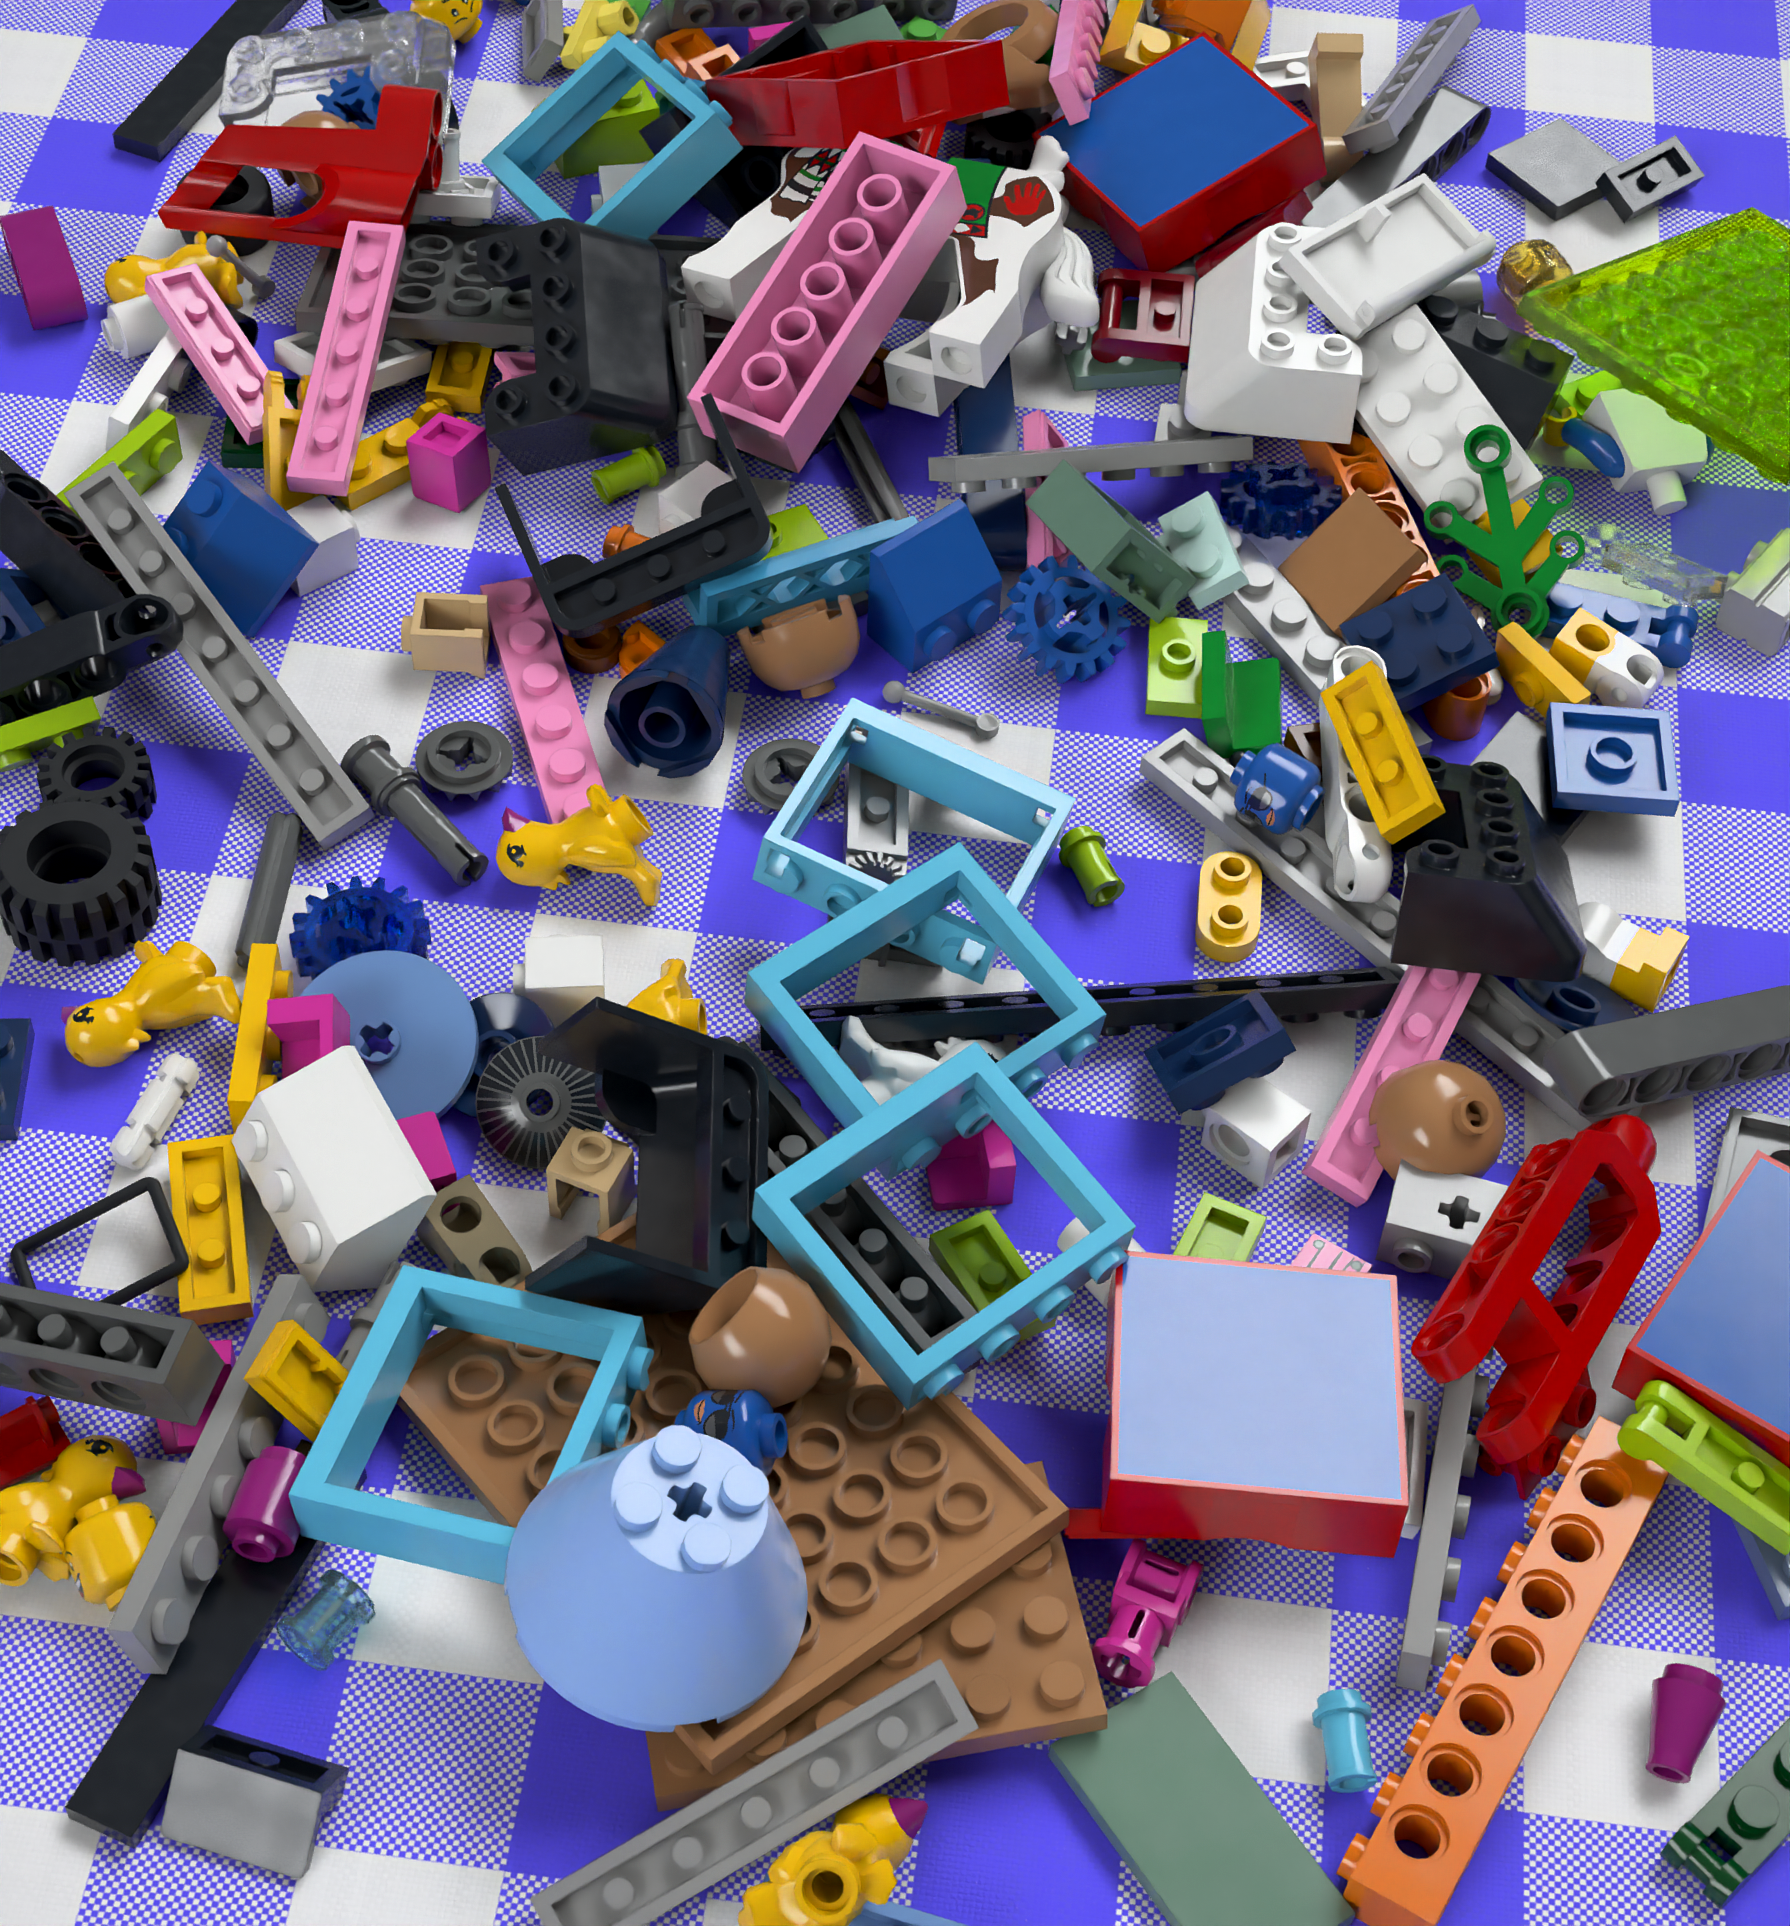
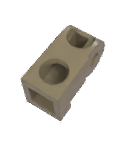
[417,1174,533,1288]

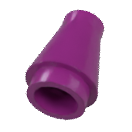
[1645,1663,1726,1783]

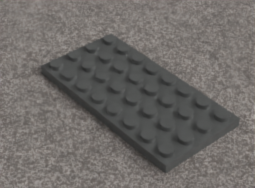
[295,220,735,359]

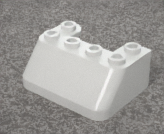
[1184,223,1363,444]

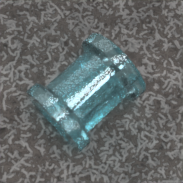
[276,1569,376,1671]

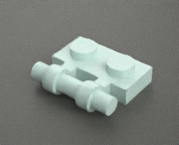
[1156,491,1250,617]

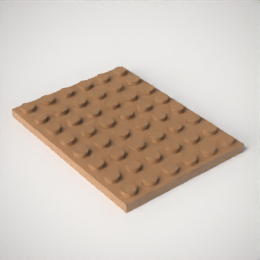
[396,1212,1069,1776]

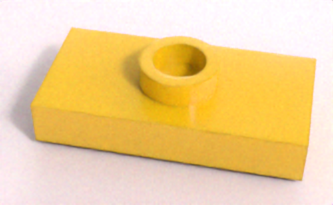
[1495,621,1591,718]
[243,1319,349,1443]

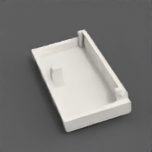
[1279,173,1496,342]

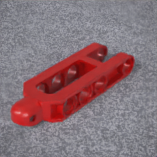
[1411,1114,1662,1464]

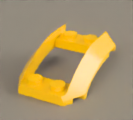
[1096,0,1272,75]

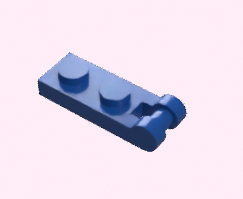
[1541,582,1699,668]

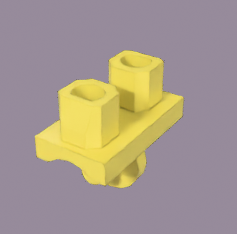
[559,0,640,70]

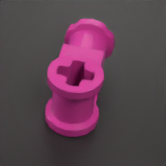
[1091,1539,1204,1688]

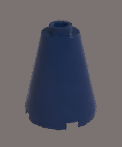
[604,625,731,778]

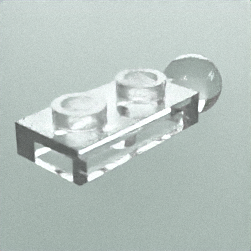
[1583,523,1728,607]

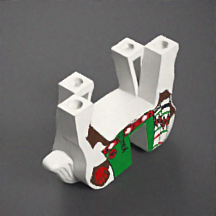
[681,138,1100,417]

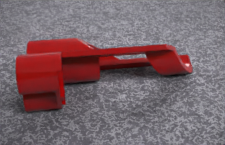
[157,83,443,249]

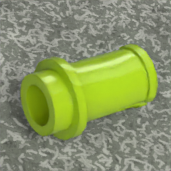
[591,445,667,505]
[1059,826,1125,907]

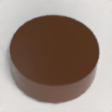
[563,625,622,674]

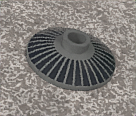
[476,1036,607,1169]

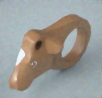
[941,0,1059,125]

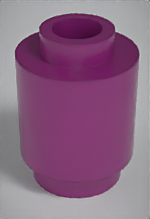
[223,1446,307,1562]

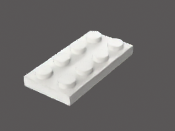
[1354,304,1544,545]

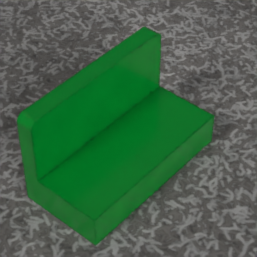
[1202,630,1282,758]

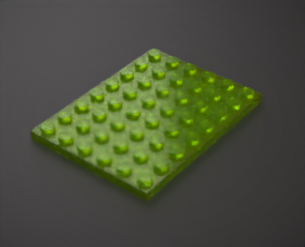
[1516,207,1790,486]

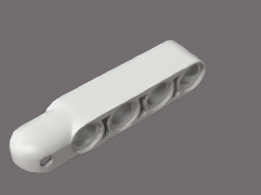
[1319,645,1393,903]

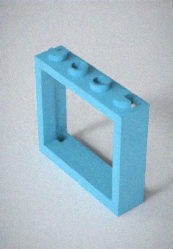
[481,31,743,240]
[752,697,1076,985]
[744,841,1106,1182]
[752,1041,1136,1411]
[288,1265,655,1585]

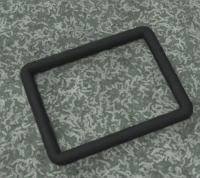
[10,1177,190,1306]

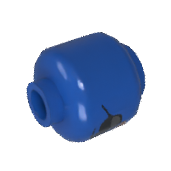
[1230,743,1326,835]
[674,1389,788,1477]

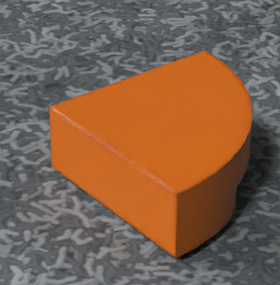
[618,620,666,679]

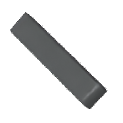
[1543,985,1790,1118]

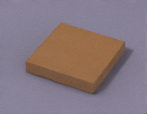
[1277,487,1428,641]

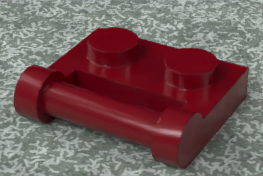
[1195,189,1314,279]
[1091,268,1195,363]

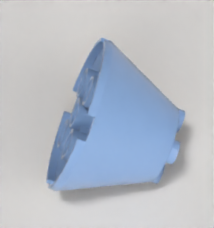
[504,1425,808,1732]

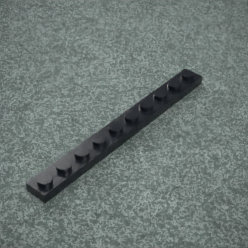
[756,967,1400,1058]

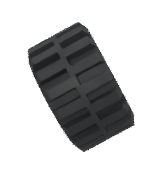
[0,796,162,967]

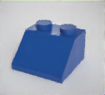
[162,460,320,638]
[867,499,1003,674]

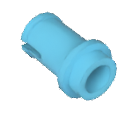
[1312,1689,1377,1793]

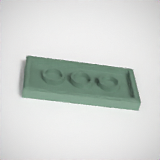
[1048,1671,1356,1926]

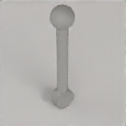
[206,235,275,299]
[882,681,1000,739]

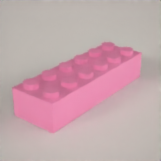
[687,131,967,474]

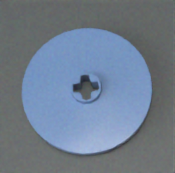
[281,950,479,1120]

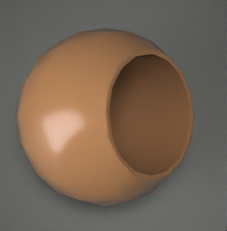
[689,1266,832,1409]

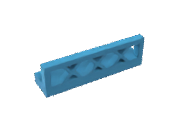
[682,515,919,637]

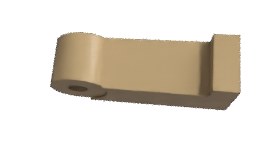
[1308,33,1364,182]

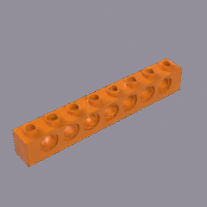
[1336,1415,1670,1926]

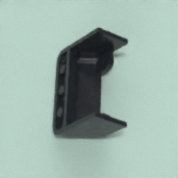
[495,393,773,638]
[525,996,769,1316]

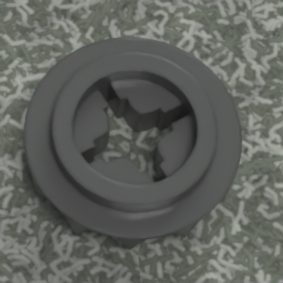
[415,721,513,802]
[742,739,840,817]

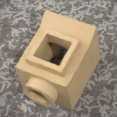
[401,592,491,679]
[546,1126,638,1234]

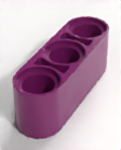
[0,205,88,331]

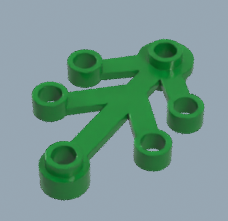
[1424,424,1585,640]

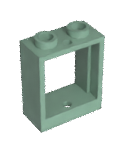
[1025,459,1198,624]

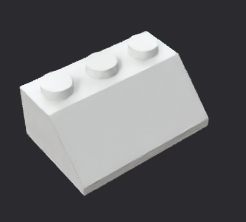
[231,1046,437,1292]

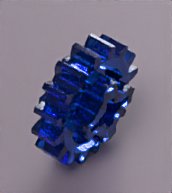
[1219,461,1343,540]
[289,876,432,981]

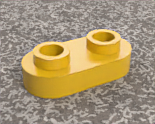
[1195,851,1262,963]

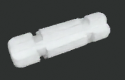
[110,1053,200,1171]

